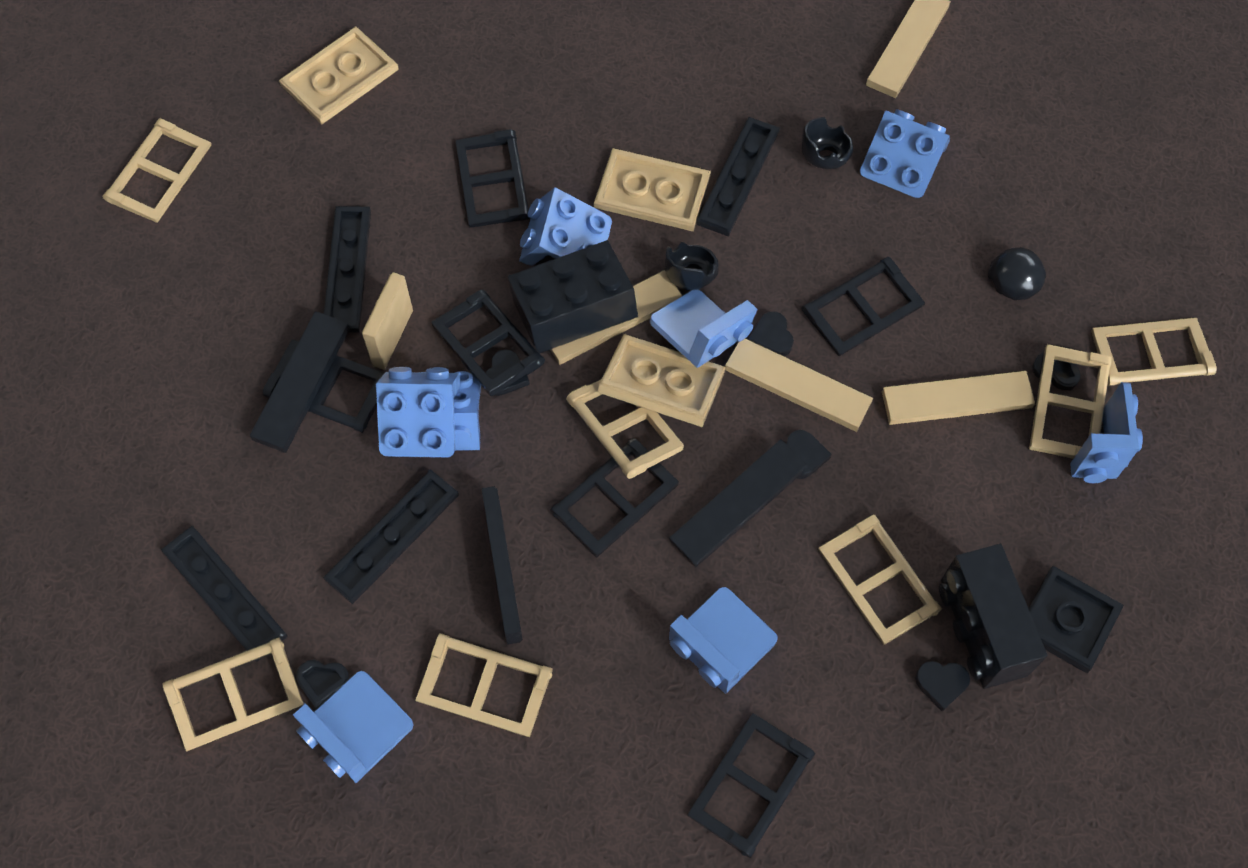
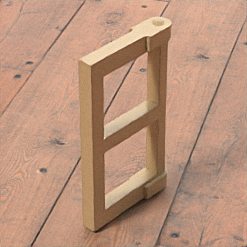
[103,118,211,223]
[1091,318,1217,386]
[1029,344,1112,459]
[566,380,684,479]
[818,515,942,645]
[415,633,553,738]
[162,638,304,751]

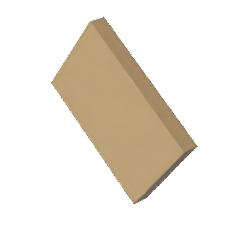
[279,26,399,125]
[594,148,711,231]
[598,334,726,427]

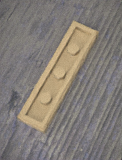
[866,0,951,98]
[550,270,682,365]
[725,339,873,432]
[882,371,1035,425]

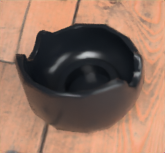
[802,117,853,169]
[665,242,719,290]
[988,247,1046,301]

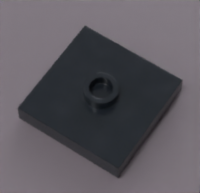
[1028,566,1124,673]

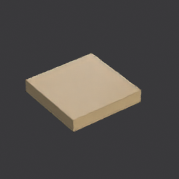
[362,272,413,370]

